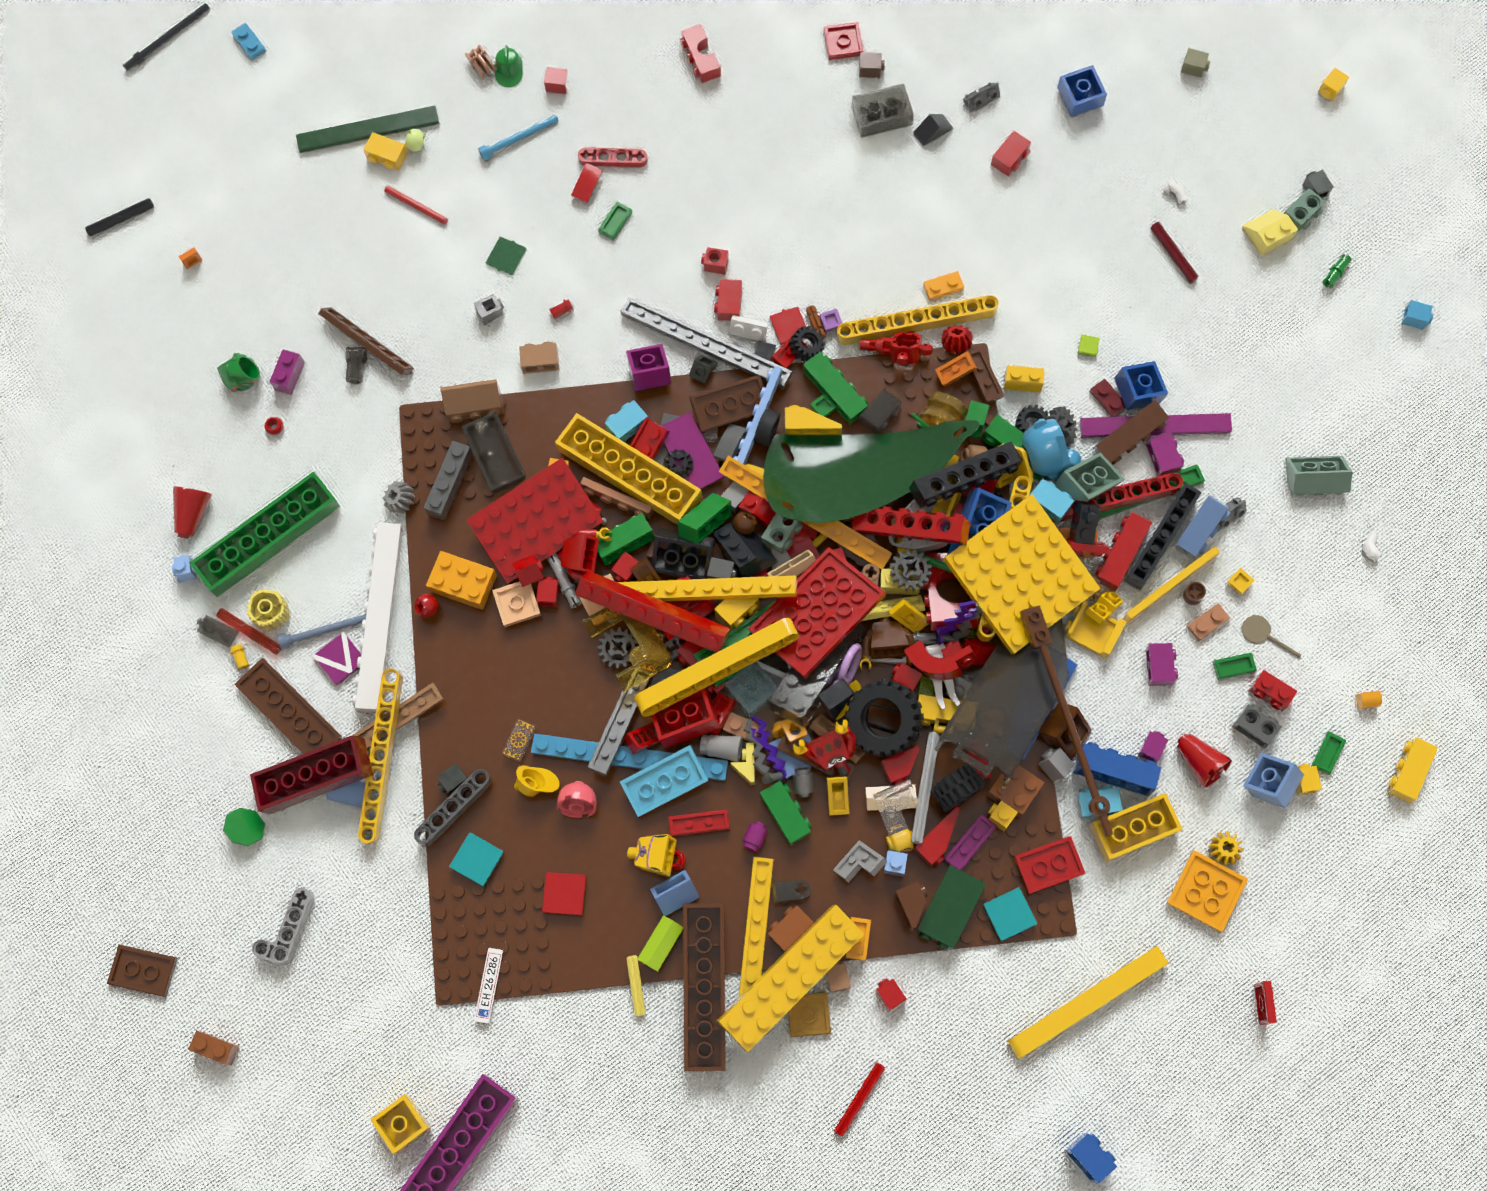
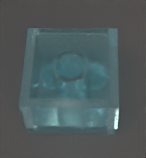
[724,661,780,718]

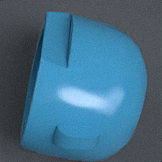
[1022,419,1070,479]

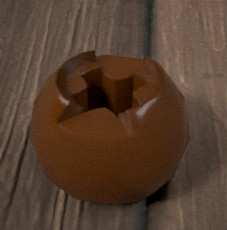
[733,511,757,535]

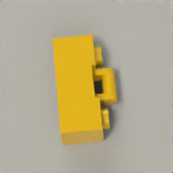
[918,694,978,736]

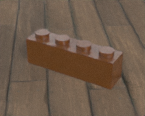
[1093,400,1169,465]

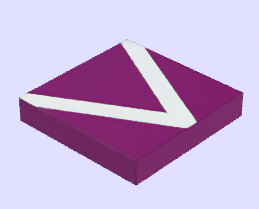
[313,632,362,686]

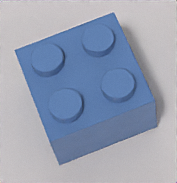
[1243,752,1304,809]

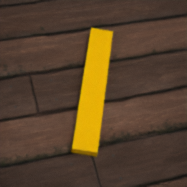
[1124,547,1220,623]

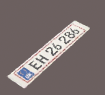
[474,948,503,1023]

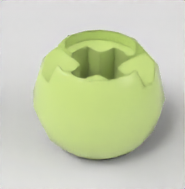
[405,129,425,152]

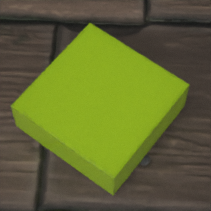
[1077,334,1100,357]

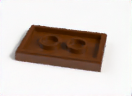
[107,944,178,998]

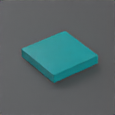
[449,832,504,887]
[983,887,1037,941]

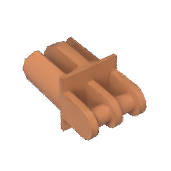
[465,44,497,79]

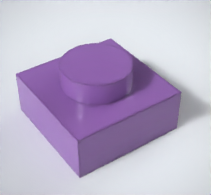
[819,309,842,333]

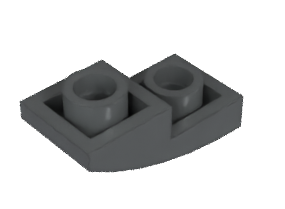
[714,424,747,462]

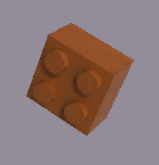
[987,760,1045,819]

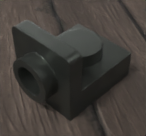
[689,355,718,383]

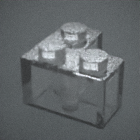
[872,779,919,836]

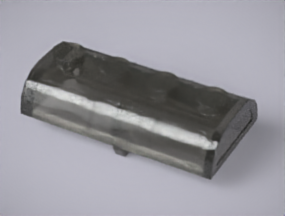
[461,411,526,493]

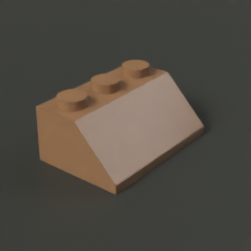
[440,379,504,423]

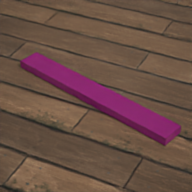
[1080,413,1232,438]

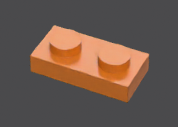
[935,351,977,387]

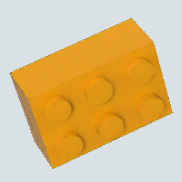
[426,551,497,610]

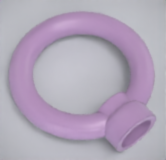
[833,643,862,685]

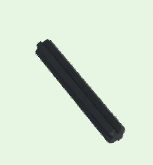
[85,198,154,236]

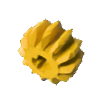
[1208,831,1244,865]

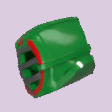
[217,352,260,392]

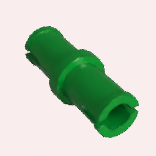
[1322,254,1352,288]

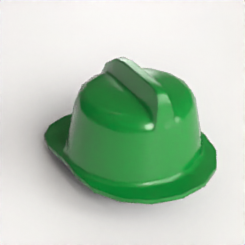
[494,45,523,87]

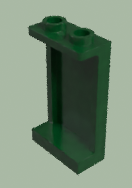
[916,865,986,951]

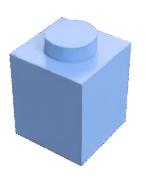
[883,850,908,877]

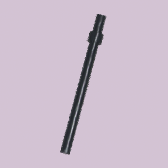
[122,3,210,71]

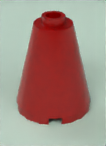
[173,486,212,539]
[1177,734,1233,788]

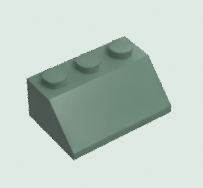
[1055,452,1125,502]
[1285,456,1353,496]

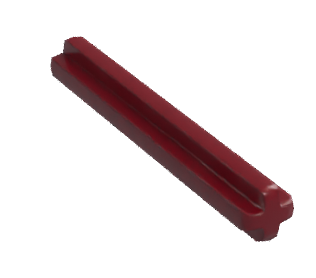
[1151,222,1199,283]

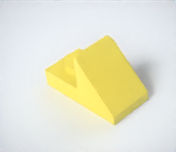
[730,743,755,785]

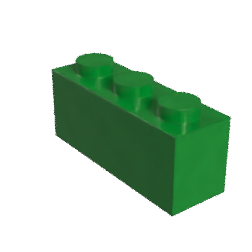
[678,493,732,545]
[597,513,655,566]
[760,781,812,847]

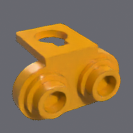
[772,713,809,742]

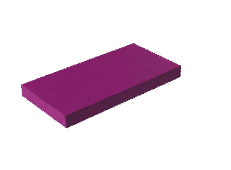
[661,412,724,489]

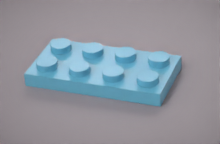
[620,745,709,817]

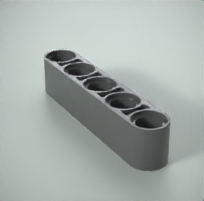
[414,769,492,847]

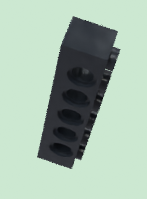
[909,441,1023,508]
[1124,482,1202,591]

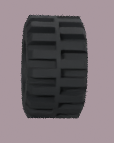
[930,763,985,812]

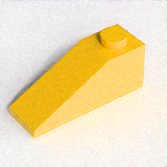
[785,405,842,435]

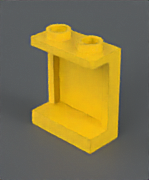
[1065,601,1127,659]

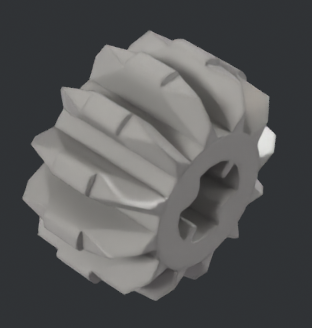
[382,481,415,514]

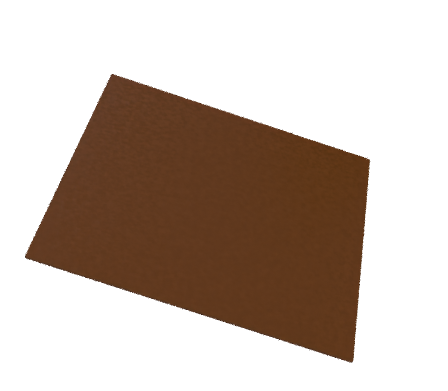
[399,343,1077,1006]

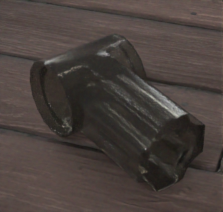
[345,347,367,384]

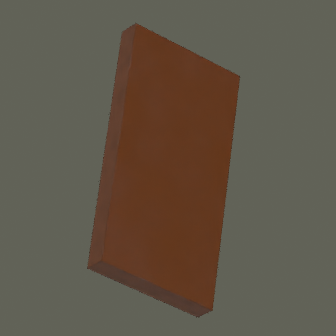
[689,375,771,432]

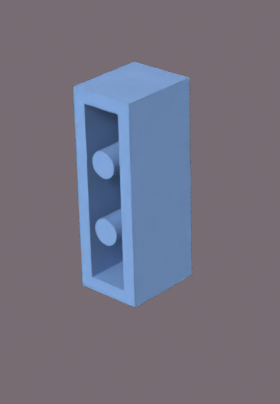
[1176,494,1230,556]

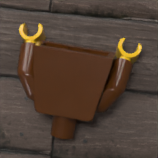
[860,617,915,670]

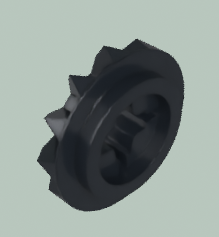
[663,449,694,478]

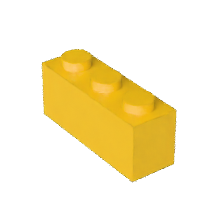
[1388,737,1438,803]

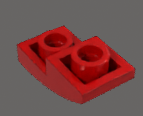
[571,163,603,203]

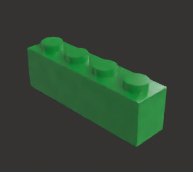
[803,352,868,425]
[981,414,1046,481]

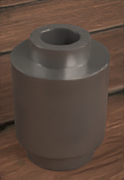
[793,767,814,797]

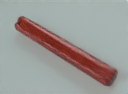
[216,608,282,655]

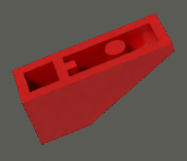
[914,806,960,867]

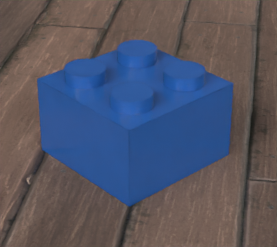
[1057,65,1107,117]
[1114,361,1169,410]
[1064,1133,1117,1184]

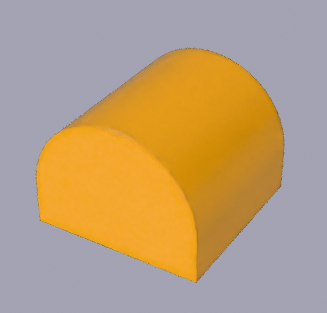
[1355,691,1382,709]

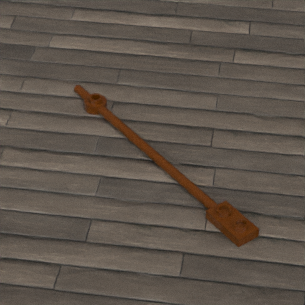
[1020,605,1113,837]

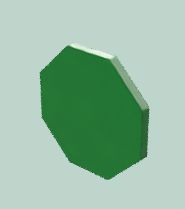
[223,808,265,847]

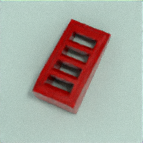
[624,722,660,755]

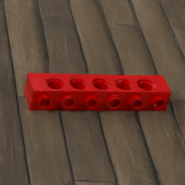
[852,506,971,545]

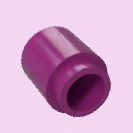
[742,821,768,852]

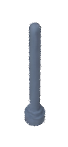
[278,614,367,650]

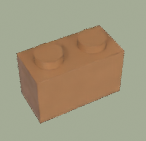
[519,342,560,374]

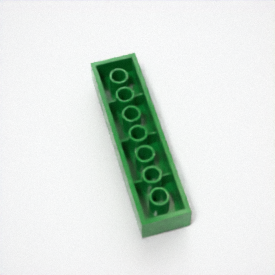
[189,471,340,597]

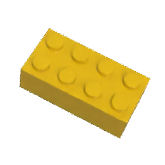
[1089,793,1183,863]

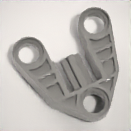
[889,499,948,553]

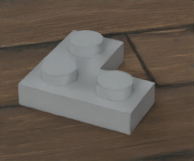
[833,840,887,883]

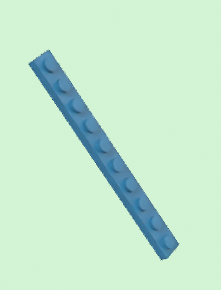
[531,733,728,781]

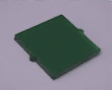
[485,237,527,276]

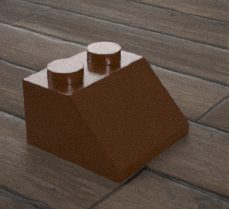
[1038,703,1092,760]
[894,882,928,933]

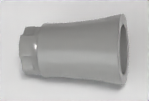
[700,735,743,762]

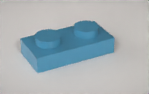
[231,23,266,60]

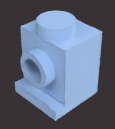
[172,555,197,583]

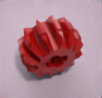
[941,325,973,354]

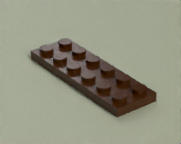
[234,657,342,754]

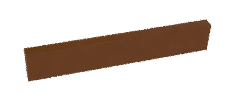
[318,307,414,375]

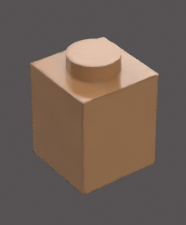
[826,961,851,993]

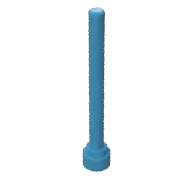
[478,115,558,161]

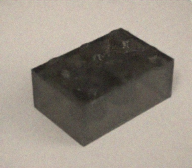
[851,83,914,138]

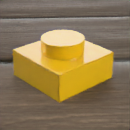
[1226,568,1255,595]

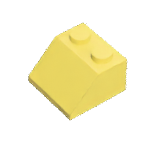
[1242,209,1298,256]

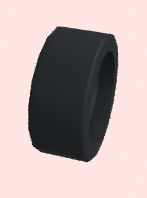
[754,409,781,447]

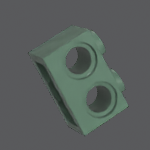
[1284,188,1325,233]
[761,508,803,554]

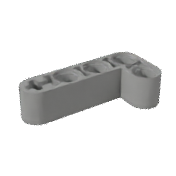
[252,887,315,965]

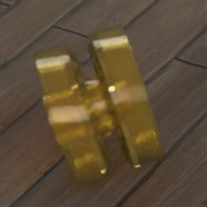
[920,392,968,436]

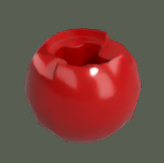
[414,594,439,618]

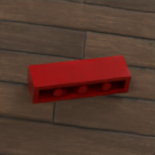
[1095,512,1152,592]

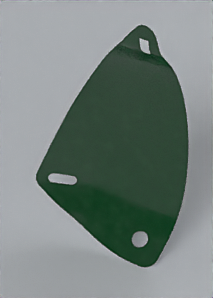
[763,420,979,523]

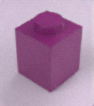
[1137,731,1168,763]

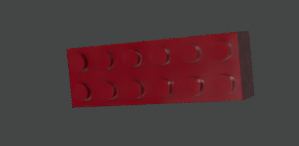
[250,735,373,814]

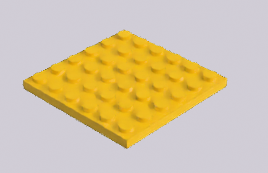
[943,494,1100,655]

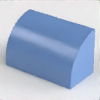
[326,781,365,808]
[650,870,700,916]

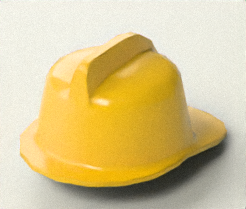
[514,766,559,797]

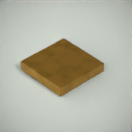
[788,993,831,1038]

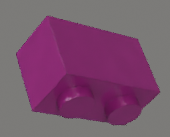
[269,349,305,395]
[1145,432,1184,476]
[1145,643,1178,686]

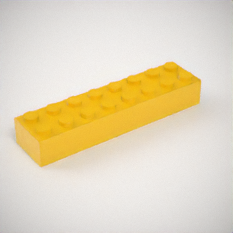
[555,413,703,525]
[717,905,865,1052]

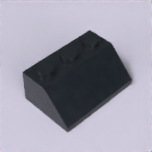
[713,523,778,578]
[651,528,715,579]

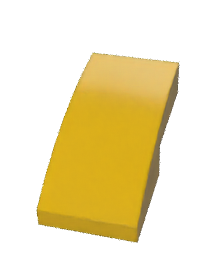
[1085,589,1124,625]

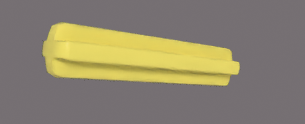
[626,955,646,1016]

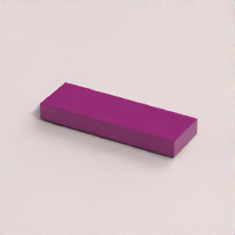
[944,814,997,870]

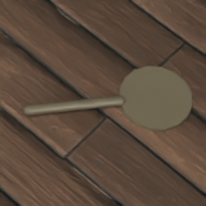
[1242,615,1301,657]

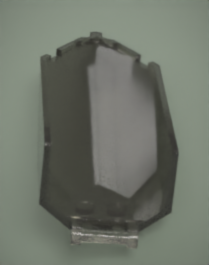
[934,618,1069,790]

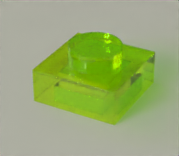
[918,677,936,697]

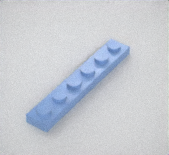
[734,366,783,465]

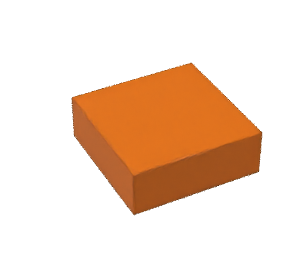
[178,247,202,269]

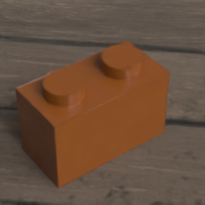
[768,906,814,953]
[188,1030,240,1065]

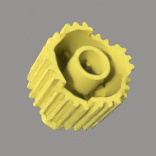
[247,589,290,632]

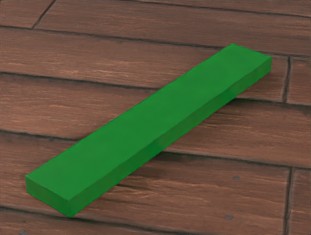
[1095,464,1205,520]

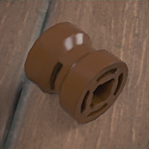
[1183,582,1206,605]

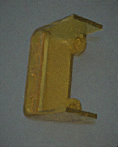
[582,607,672,692]

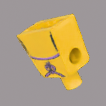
[627,834,677,877]

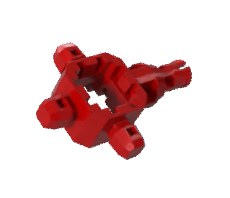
[860,331,933,365]

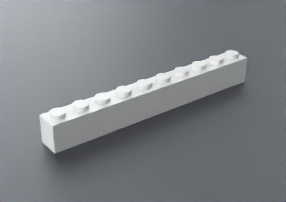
[352,522,403,713]

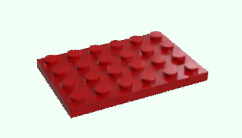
[466,458,604,584]
[749,547,886,679]

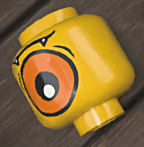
[886,826,914,853]

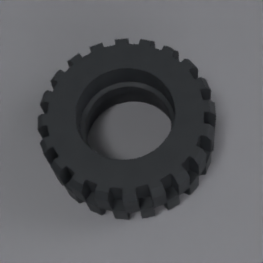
[845,680,924,757]

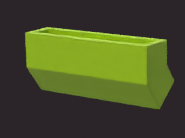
[638,915,683,972]

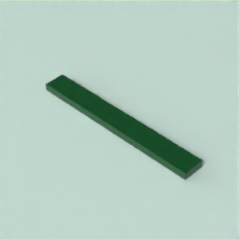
[296,105,440,153]

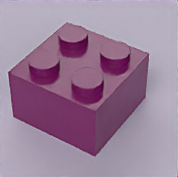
[626,344,671,391]

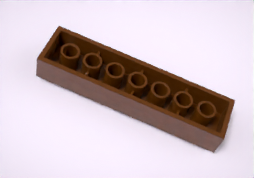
[683,903,726,1071]

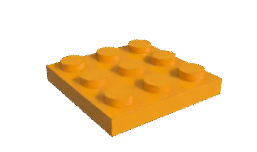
[1166,850,1248,933]

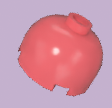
[556,781,597,818]

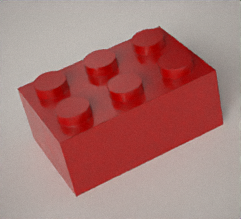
[651,688,720,749]

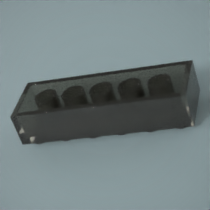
[769,623,865,728]

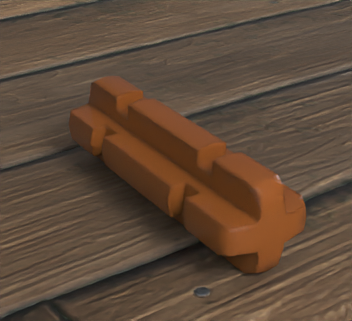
[806,305,826,338]

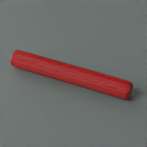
[834,1062,885,1137]

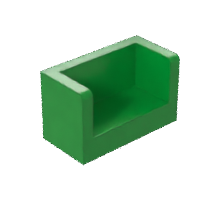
[962,400,989,439]

